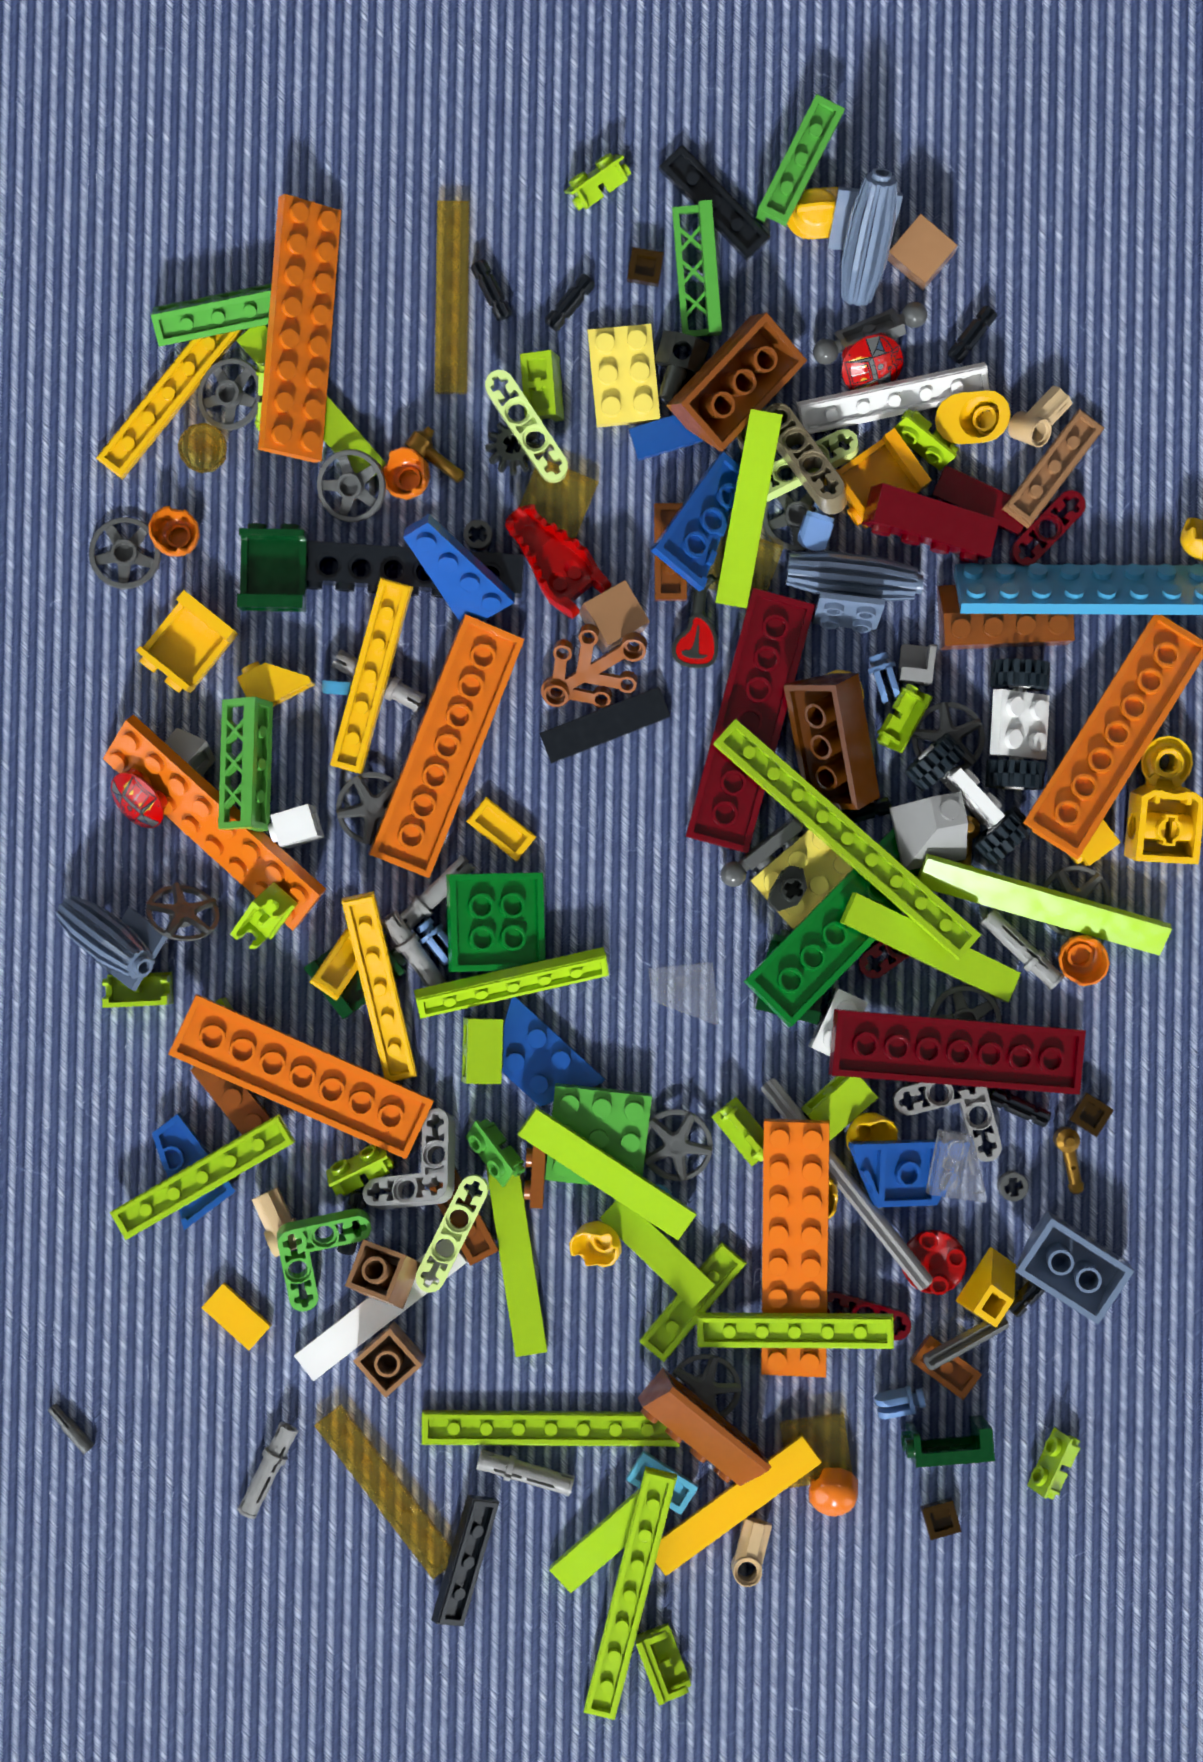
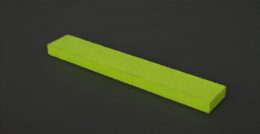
[236,325,387,483]
[715,409,783,608]
[840,893,1021,1002]
[414,947,609,1018]
[518,1106,697,1240]
[109,1114,296,1240]
[486,1166,548,1357]
[697,1312,894,1349]

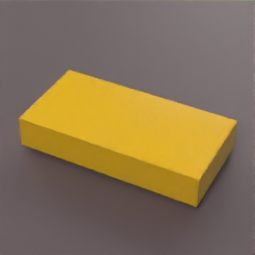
[466,797,537,862]
[310,928,358,1000]
[201,1282,272,1351]

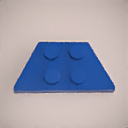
[502,997,606,1107]
[848,1139,968,1208]

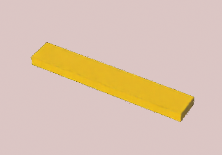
[96,330,243,480]
[330,577,413,774]
[342,891,417,1081]
[656,1434,822,1576]

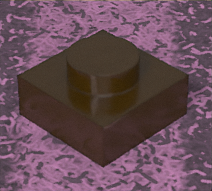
[627,247,664,287]
[1067,1092,1114,1137]
[920,1497,962,1540]

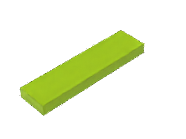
[599,1200,716,1308]
[639,1241,747,1362]
[549,1488,640,1593]

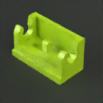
[520,350,564,421]
[230,882,298,949]
[102,972,174,1008]
[461,1017,503,1084]
[801,1076,878,1141]
[636,1623,692,1706]

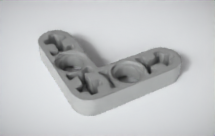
[892,1082,1002,1162]
[363,1108,455,1210]

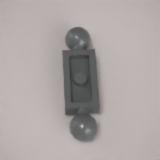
[813,302,927,365]
[721,817,805,887]

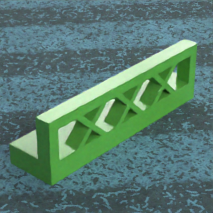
[756,94,845,227]
[672,200,722,337]
[151,283,271,347]
[218,697,273,832]

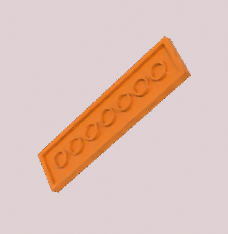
[258,193,341,463]
[368,614,525,878]
[1023,615,1203,860]
[103,714,326,931]
[168,994,434,1159]
[761,1118,830,1378]

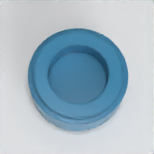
[321,680,352,695]

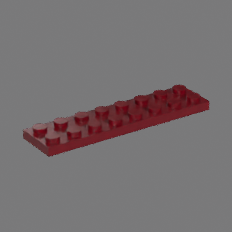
[685,588,815,854]
[828,1009,1086,1095]

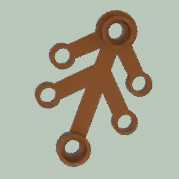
[541,624,647,708]

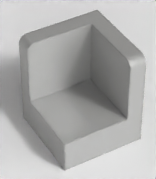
[896,644,937,686]
[165,728,216,776]

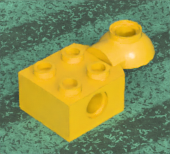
[1124,736,1203,864]

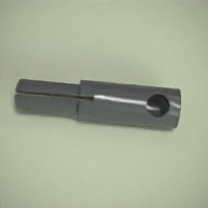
[48,1404,95,1455]

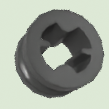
[463,520,493,551]
[997,1171,1028,1201]

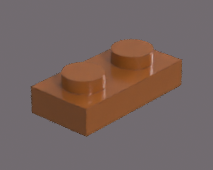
[524,1146,546,1209]
[910,1334,982,1400]

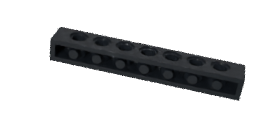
[307,541,525,598]

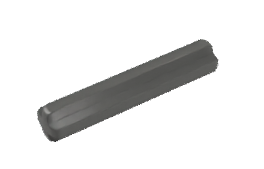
[922,1316,1009,1370]

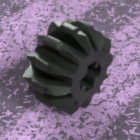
[485,419,540,476]

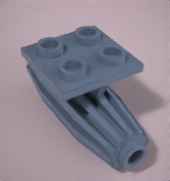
[827,168,903,306]
[785,551,924,633]
[56,896,167,991]

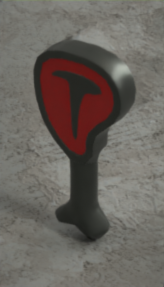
[671,574,718,668]

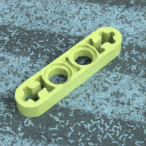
[485,370,568,483]
[766,429,859,503]
[415,1174,489,1293]

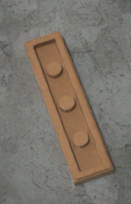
[1002,408,1104,529]

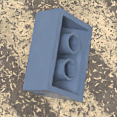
[1015,1210,1134,1325]

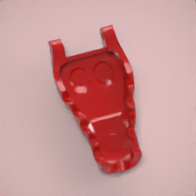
[505,504,612,619]

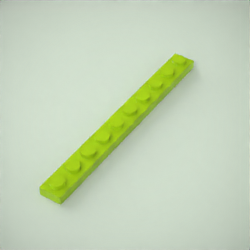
[713,719,981,960]

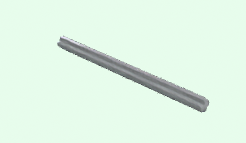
[761,1078,933,1291]

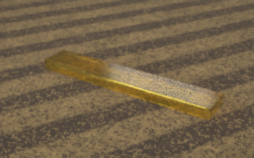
[435,201,470,395]
[314,1404,452,1579]

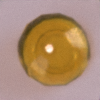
[178,423,227,473]

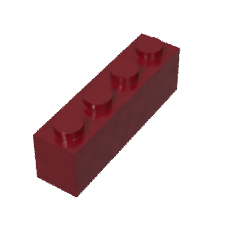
[862,483,1000,563]

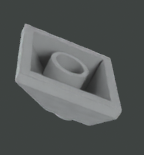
[889,791,968,870]

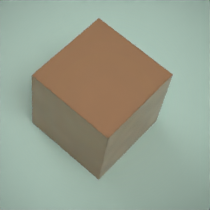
[887,214,958,291]
[579,580,650,654]
[345,1239,421,1309]
[353,1321,426,1398]

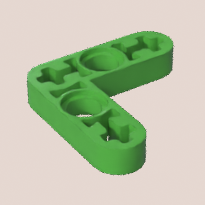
[277,1208,371,1312]

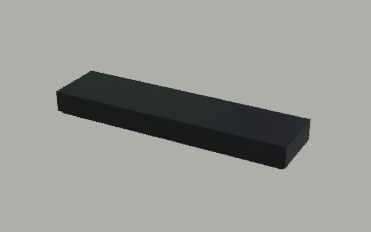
[659,145,771,261]
[539,687,671,764]
[431,1495,500,1626]

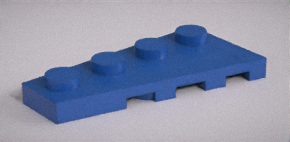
[650,452,740,592]
[403,514,515,623]

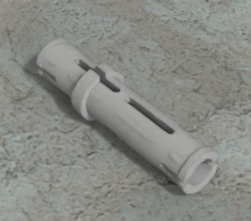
[332,649,426,713]
[400,854,476,930]
[980,908,1065,990]
[381,911,447,987]
[237,1422,299,1519]
[476,1449,575,1496]

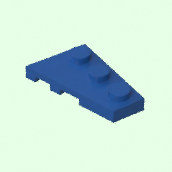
[152,1113,238,1230]

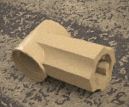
[1008,385,1072,447]
[252,1187,297,1257]
[731,1517,772,1587]

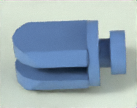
[798,502,835,551]
[867,652,900,704]
[416,917,449,967]
[874,1385,926,1420]

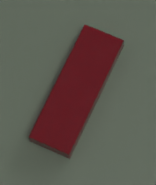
[931,465,1024,536]

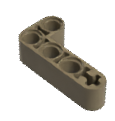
[737,403,847,515]

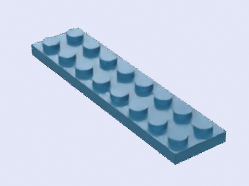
[954,563,1203,615]

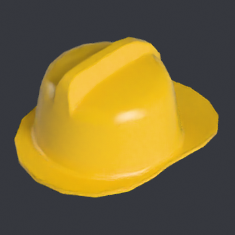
[787,187,838,239]
[935,390,1011,444]

